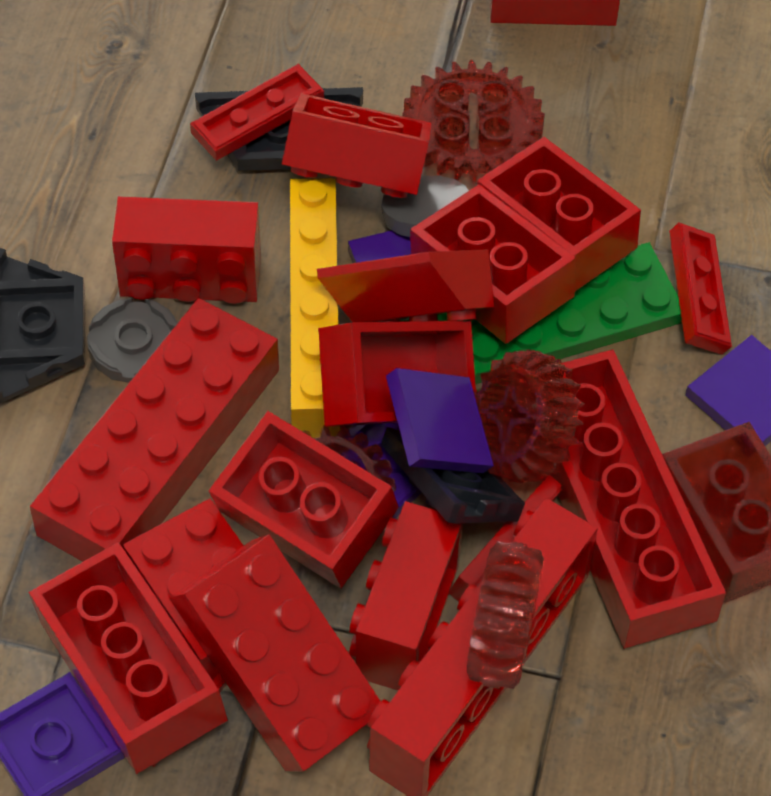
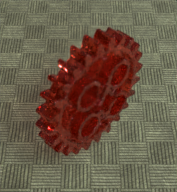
[402,60,545,183]

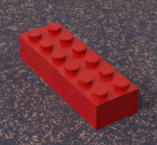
[30,297,279,562]
[519,349,726,649]
[367,498,598,796]

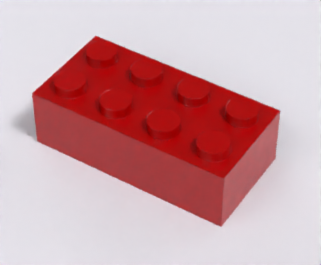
[169,534,381,772]
[28,542,228,775]

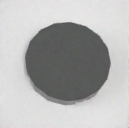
[381,176,469,237]
[87,298,178,383]

